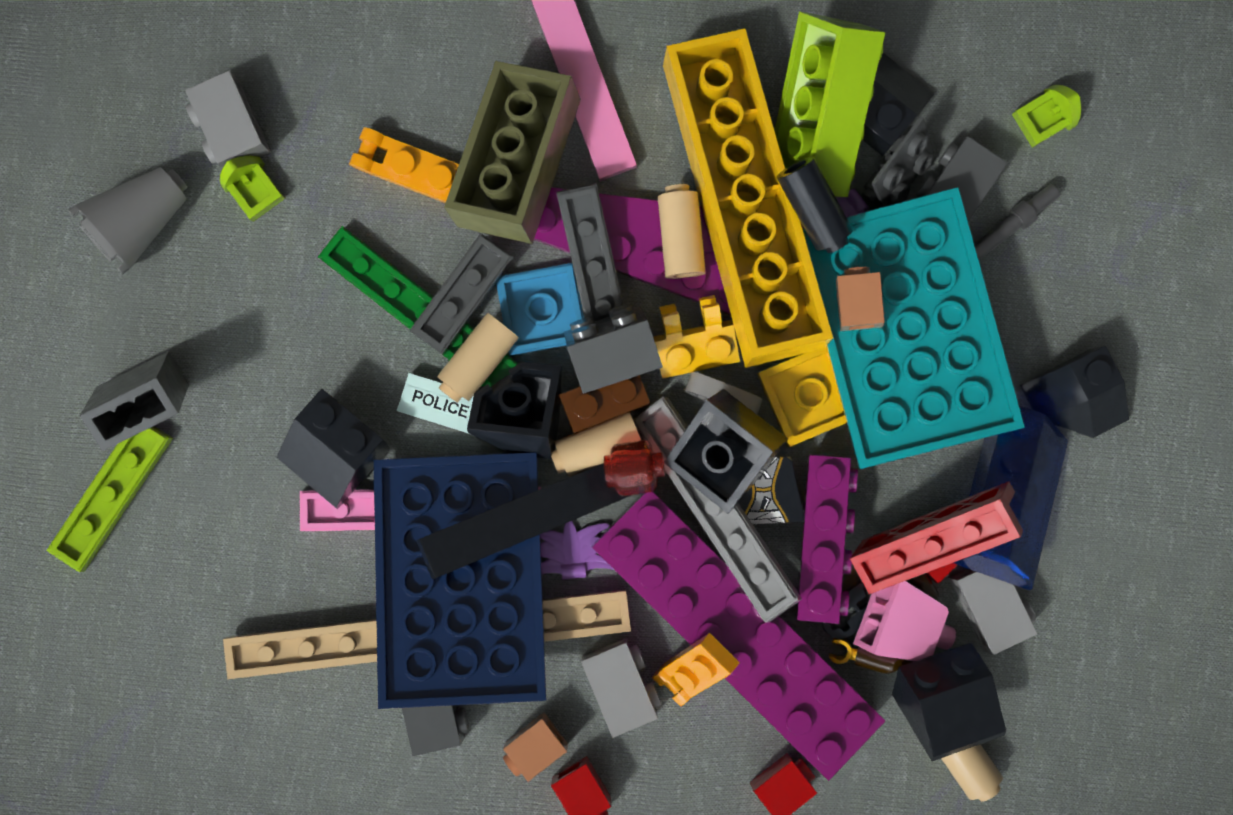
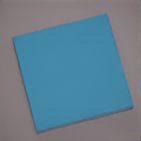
[496,263,584,357]

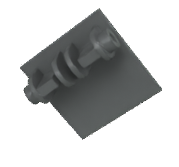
[862,116,934,208]

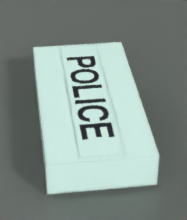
[397,373,474,434]

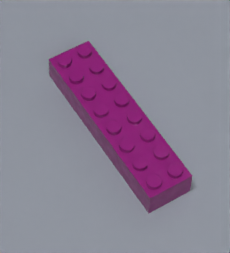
[591,489,885,781]

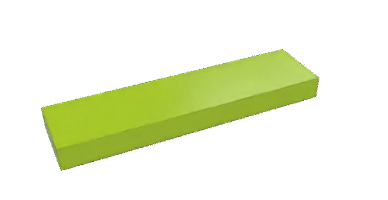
[46,426,173,573]

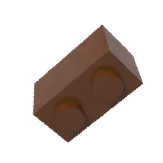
[559,375,650,433]

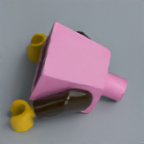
[829,573,956,674]

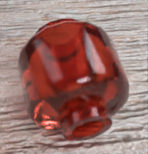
[604,440,665,496]

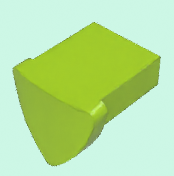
[1012,85,1081,148]
[219,156,285,222]

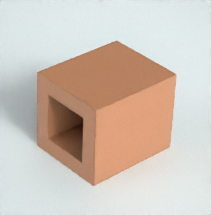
[836,267,884,331]
[503,712,568,782]

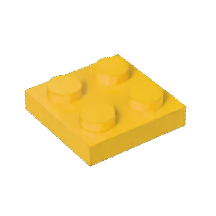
[757,346,847,447]

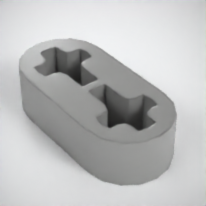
[685,372,763,414]

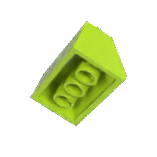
[775,11,885,197]

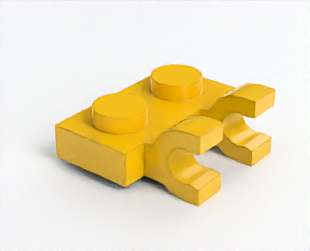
[653,295,740,379]

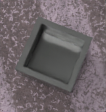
[564,304,663,394]

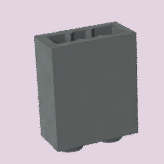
[80,351,189,451]

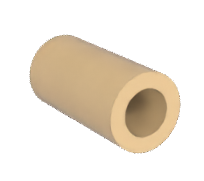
[658,184,706,279]
[437,313,519,403]
[551,412,644,477]
[941,744,1003,802]

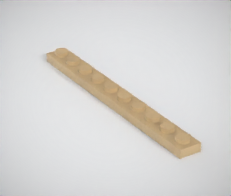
[223,589,631,679]

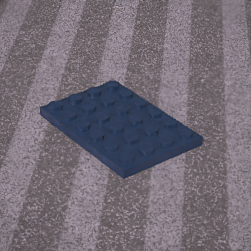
[373,453,547,709]

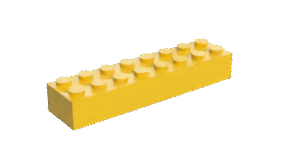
[663,29,833,368]

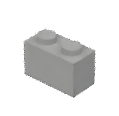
[185,71,271,168]
[948,557,1037,655]
[581,638,662,738]

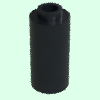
[776,156,853,253]

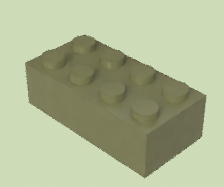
[444,61,581,244]

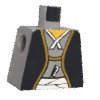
[739,457,804,524]

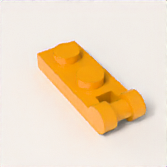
[349,127,459,203]
[652,633,740,707]

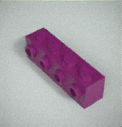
[797,455,858,624]

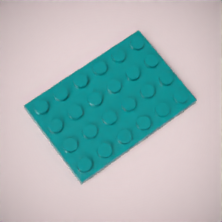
[803,187,1025,469]

